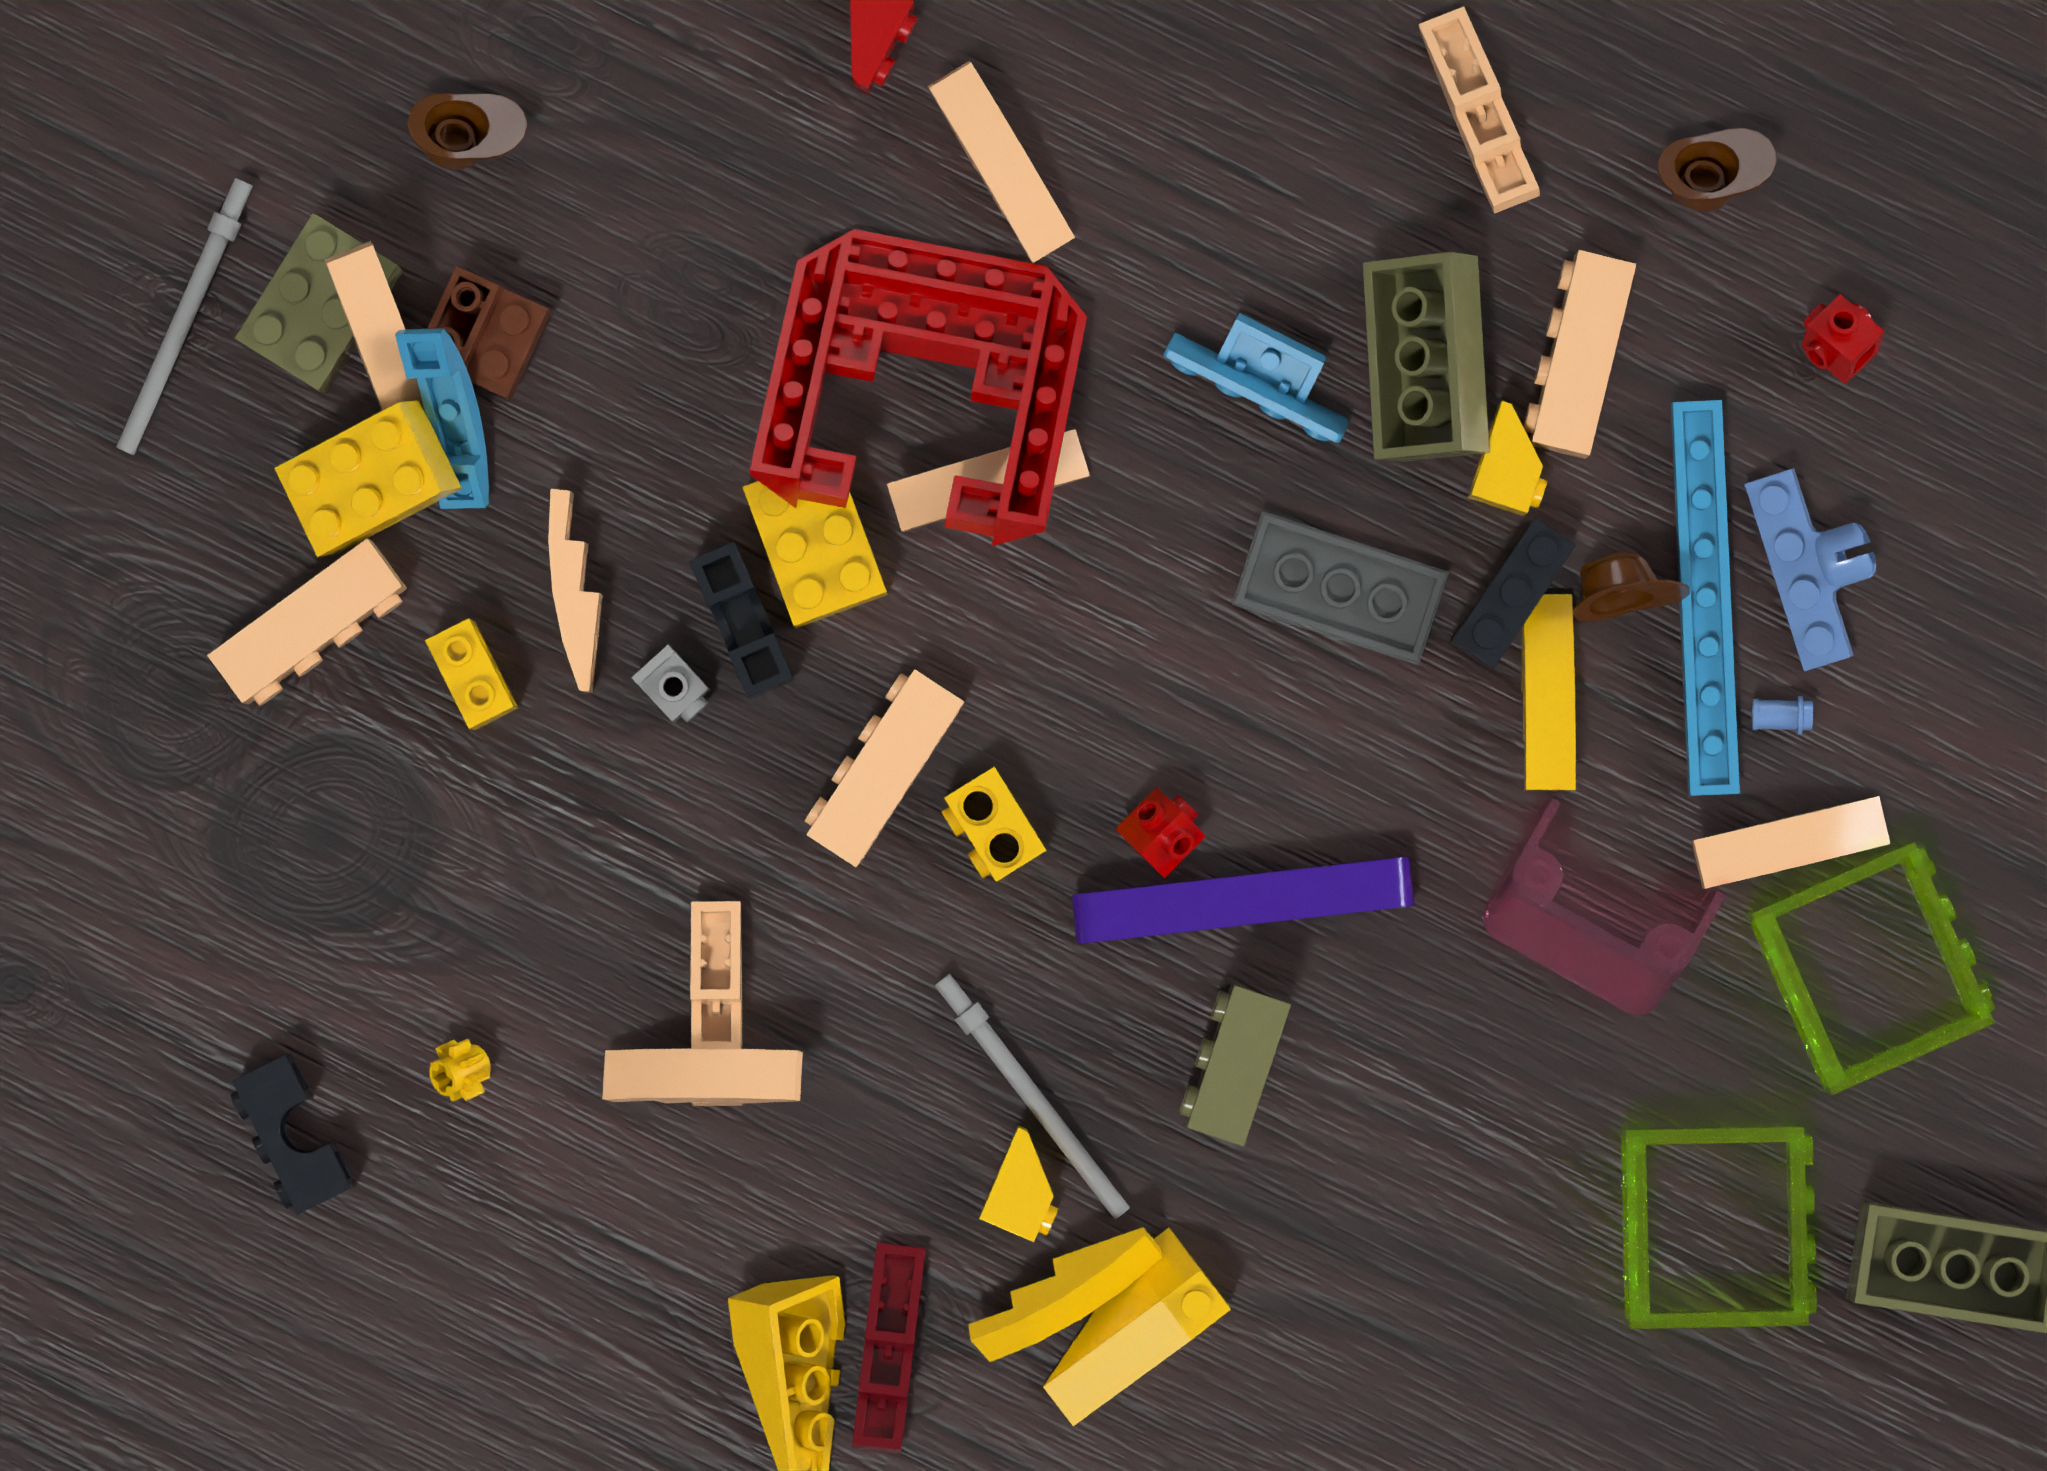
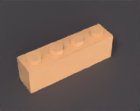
[1523,250,1636,459]
[207,539,407,706]
[804,669,965,867]

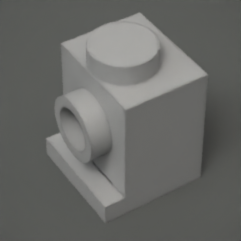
[632,645,711,723]

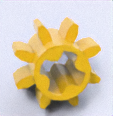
[429,1039,491,1102]

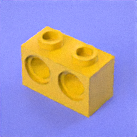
[425,618,518,730]
[941,767,1046,882]

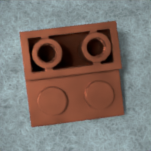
[427,266,552,401]

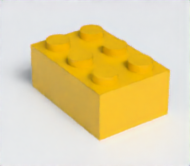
[274,400,462,557]
[743,481,888,628]

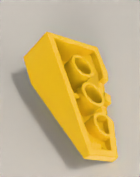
[1043,1227,1231,1426]
[728,1275,845,1471]

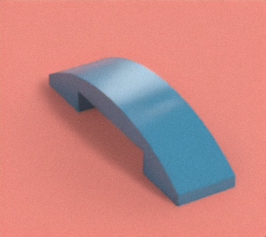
[395,328,489,509]

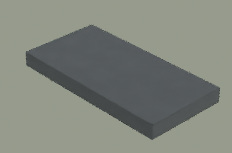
[1231,511,1449,666]

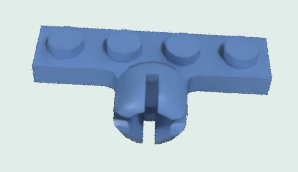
[1745,469,1876,672]

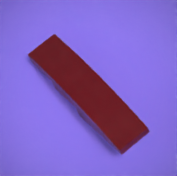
[852,1243,926,1454]

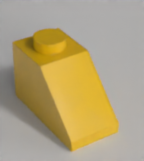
[1467,401,1547,516]
[979,1125,1059,1242]

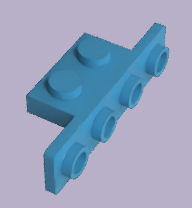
[1163,313,1350,443]

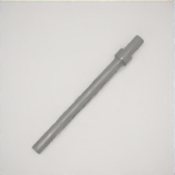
[116,178,253,455]
[934,974,1130,1219]

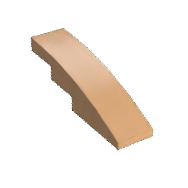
[1418,6,1540,214]
[928,61,1075,263]
[324,241,425,411]
[887,429,1090,532]
[548,489,603,693]
[1691,796,1890,889]
[690,901,742,1106]
[602,1048,803,1105]

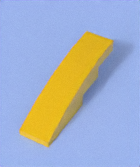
[1521,594,1576,790]
[968,1227,1163,1362]

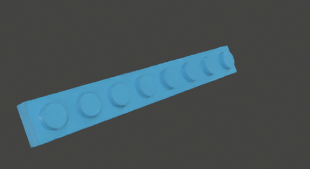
[1671,400,1740,796]

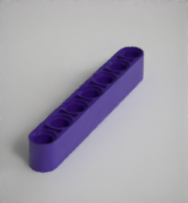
[1071,857,1415,944]

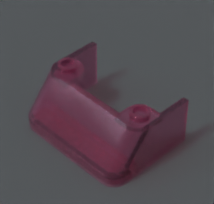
[1482,798,1726,1015]

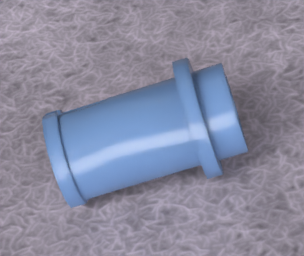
[1752,696,1813,735]

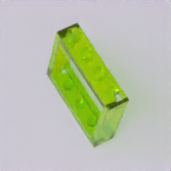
[1745,842,1996,1095]
[1621,1125,1817,1329]

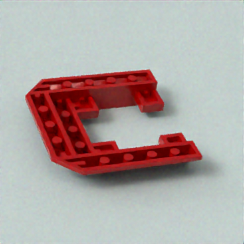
[749,229,1087,546]

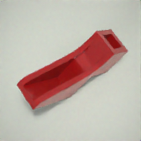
[850,0,918,94]

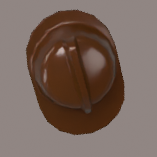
[407,93,527,170]
[1658,128,1776,212]
[1573,552,1690,622]

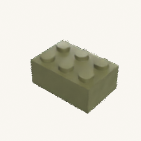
[234,213,403,395]
[1179,984,1291,1147]

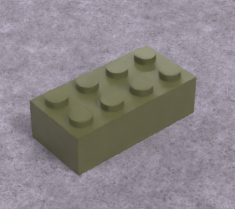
[1363,252,1490,462]
[1846,1201,2047,1333]

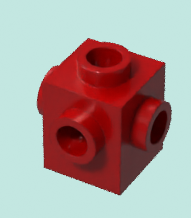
[1801,294,1885,384]
[1115,787,1206,878]

